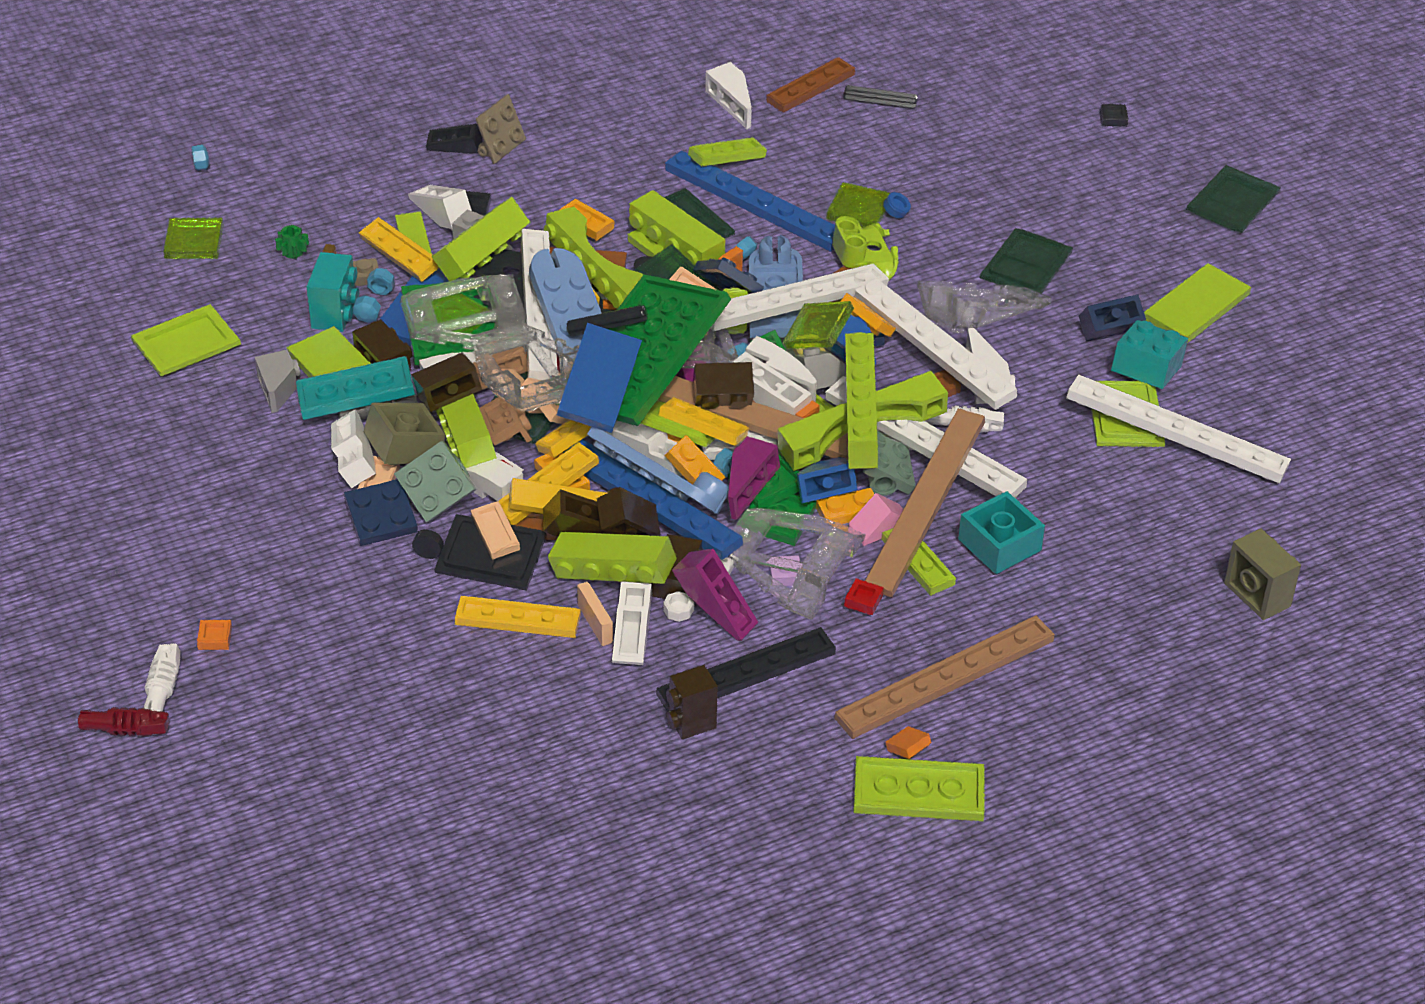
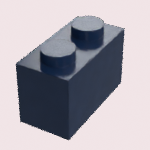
[1079,294,1146,341]

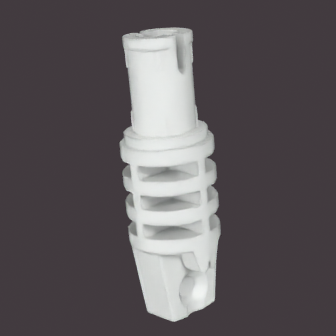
[926,405,1004,433]
[144,644,181,712]

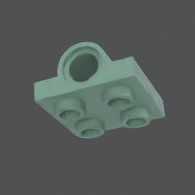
[863,431,916,496]
[394,441,477,523]

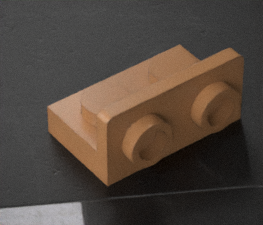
[479,392,532,446]

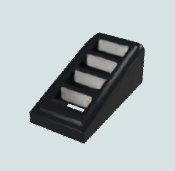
[425,123,483,154]

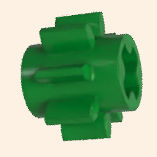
[275,225,309,259]

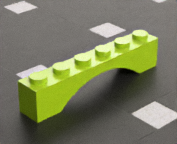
[544,207,643,309]
[845,332,878,469]
[778,371,948,471]

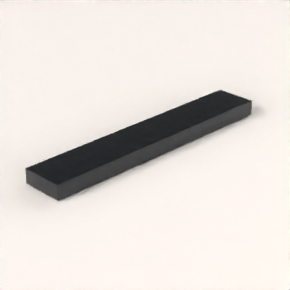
[656,627,836,711]

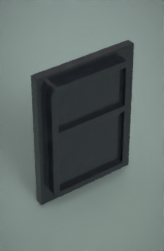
[434,514,547,591]

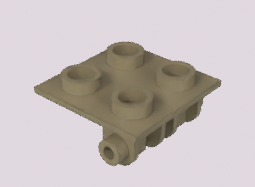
[475,94,526,164]

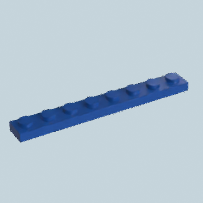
[665,150,835,252]
[563,439,743,560]

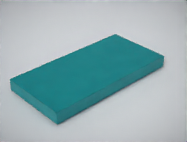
[296,356,415,420]

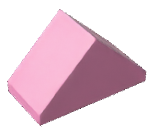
[849,493,903,546]

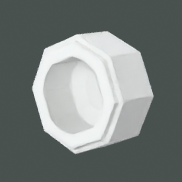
[664,591,694,622]

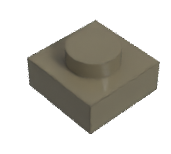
[353,258,379,287]

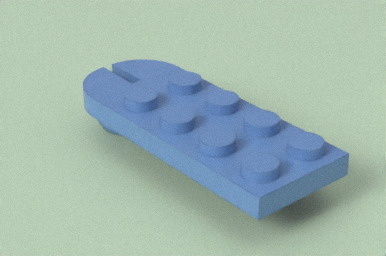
[749,235,805,338]
[529,248,602,371]
[587,427,729,515]

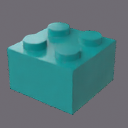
[307,252,360,332]
[1111,320,1188,389]
[958,491,1045,574]

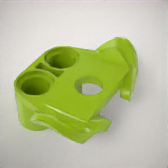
[832,216,899,280]

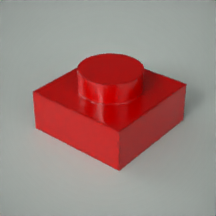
[844,578,884,616]

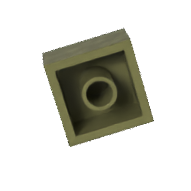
[363,403,445,465]
[1224,528,1301,621]

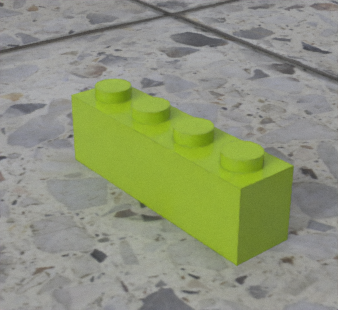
[629,190,725,268]
[431,197,531,283]
[436,394,497,468]
[548,532,677,584]

